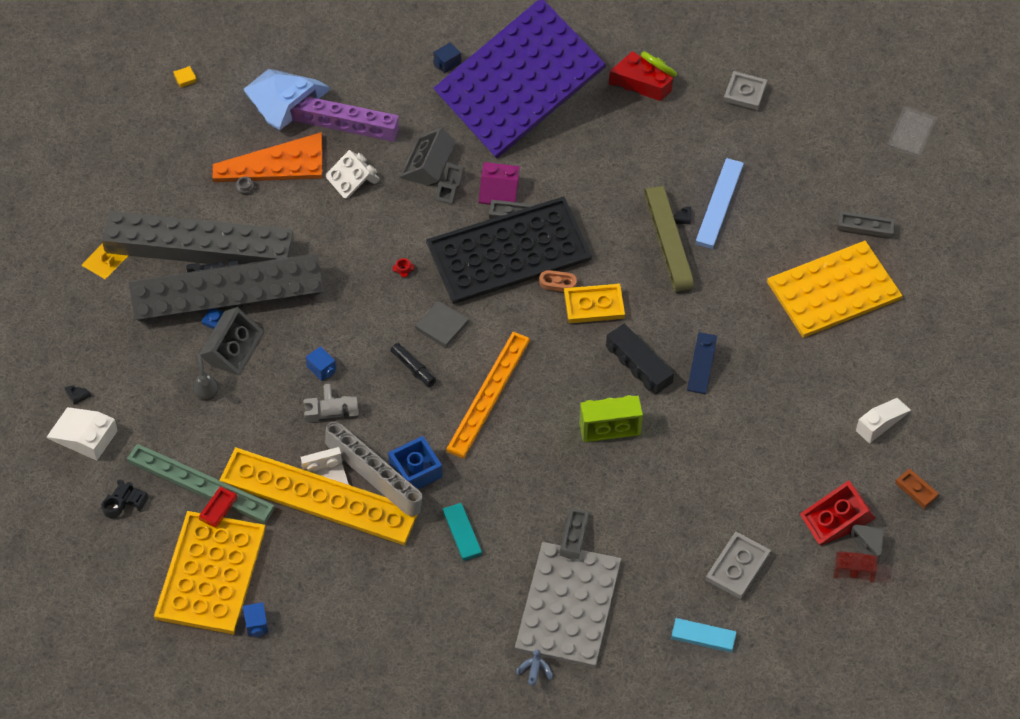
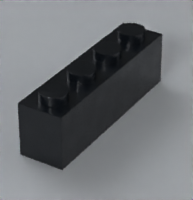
[606,323,674,395]

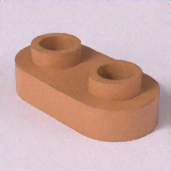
[539,270,577,292]

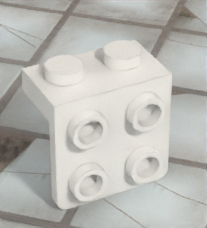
[326,150,380,199]

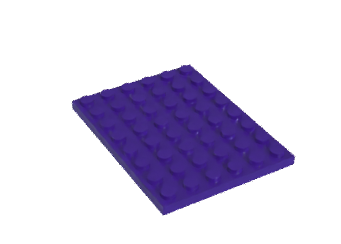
[433,0,607,159]

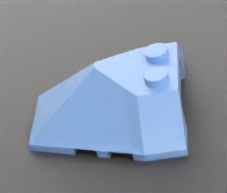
[244,69,330,130]

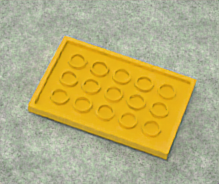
[767,241,903,338]
[154,511,266,635]

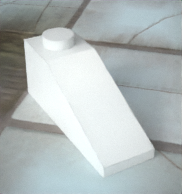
[856,398,911,444]

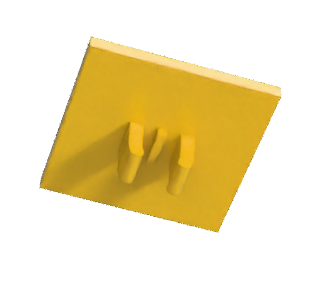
[81,243,128,279]

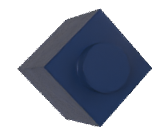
[433,42,461,73]

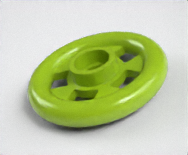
[641,51,677,78]

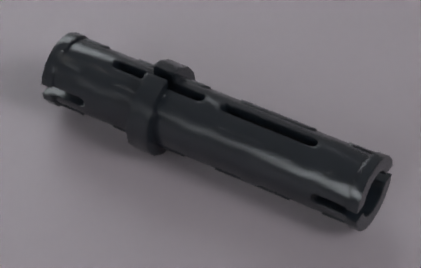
[390,343,436,388]

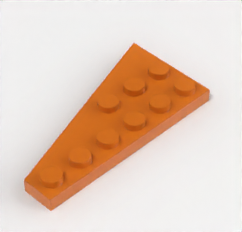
[213,132,322,182]

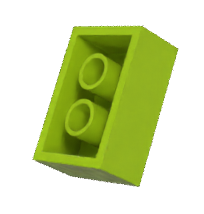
[579,395,643,442]

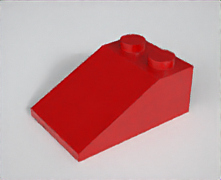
[800,480,876,546]

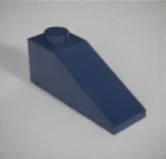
[687,332,717,395]

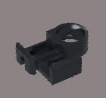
[101,479,148,518]

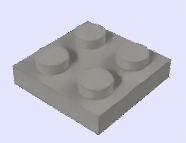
[723,71,767,110]

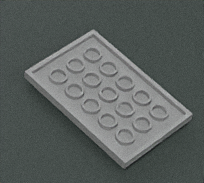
[515,542,621,668]

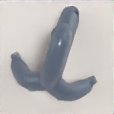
[516,649,553,686]

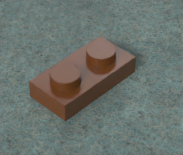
[895,468,939,509]

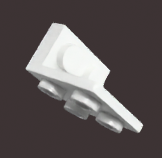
[301,447,349,485]

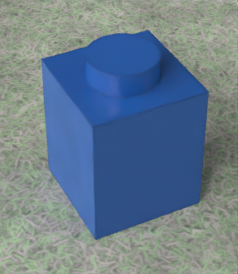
[306,346,336,381]
[243,602,268,637]

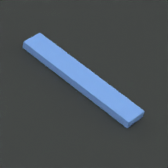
[695,158,743,249]

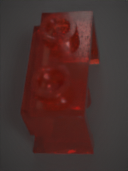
[833,551,878,582]

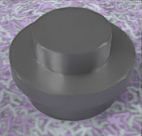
[236,176,254,194]

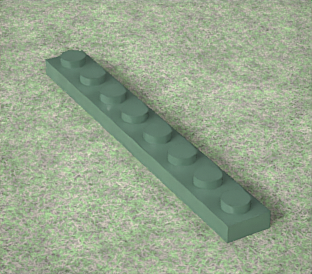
[127,444,275,524]

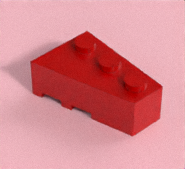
[609,51,673,101]

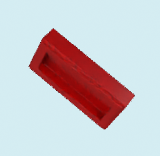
[199,486,238,528]

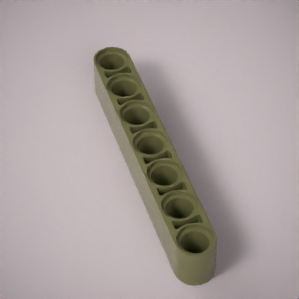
[644,186,694,292]

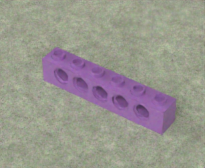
[290,97,399,142]

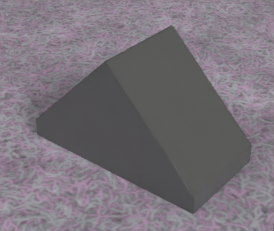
[850,524,884,565]

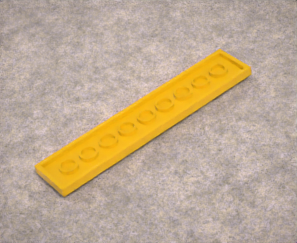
[219,447,418,546]

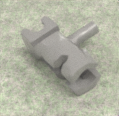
[303,384,359,423]

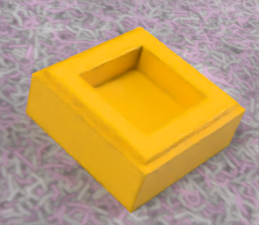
[174,66,197,88]

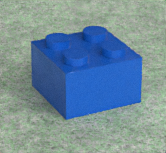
[388,436,442,489]

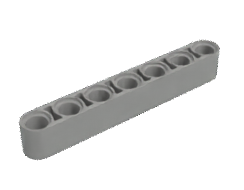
[325,422,422,516]

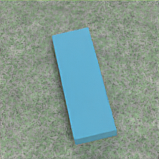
[671,618,736,653]

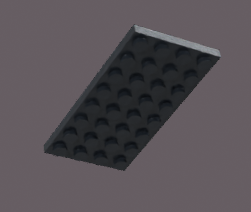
[426,196,592,304]

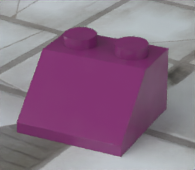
[479,162,520,205]

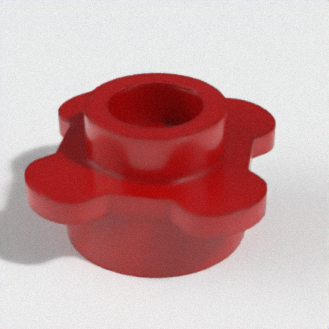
[392,258,415,278]

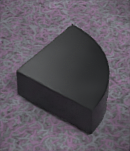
[673,207,691,224]
[65,386,91,404]

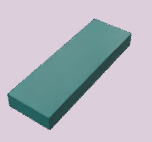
[443,503,482,561]

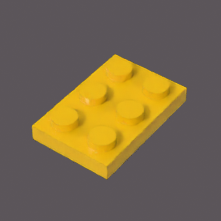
[564,284,625,323]

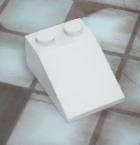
[47,407,118,461]

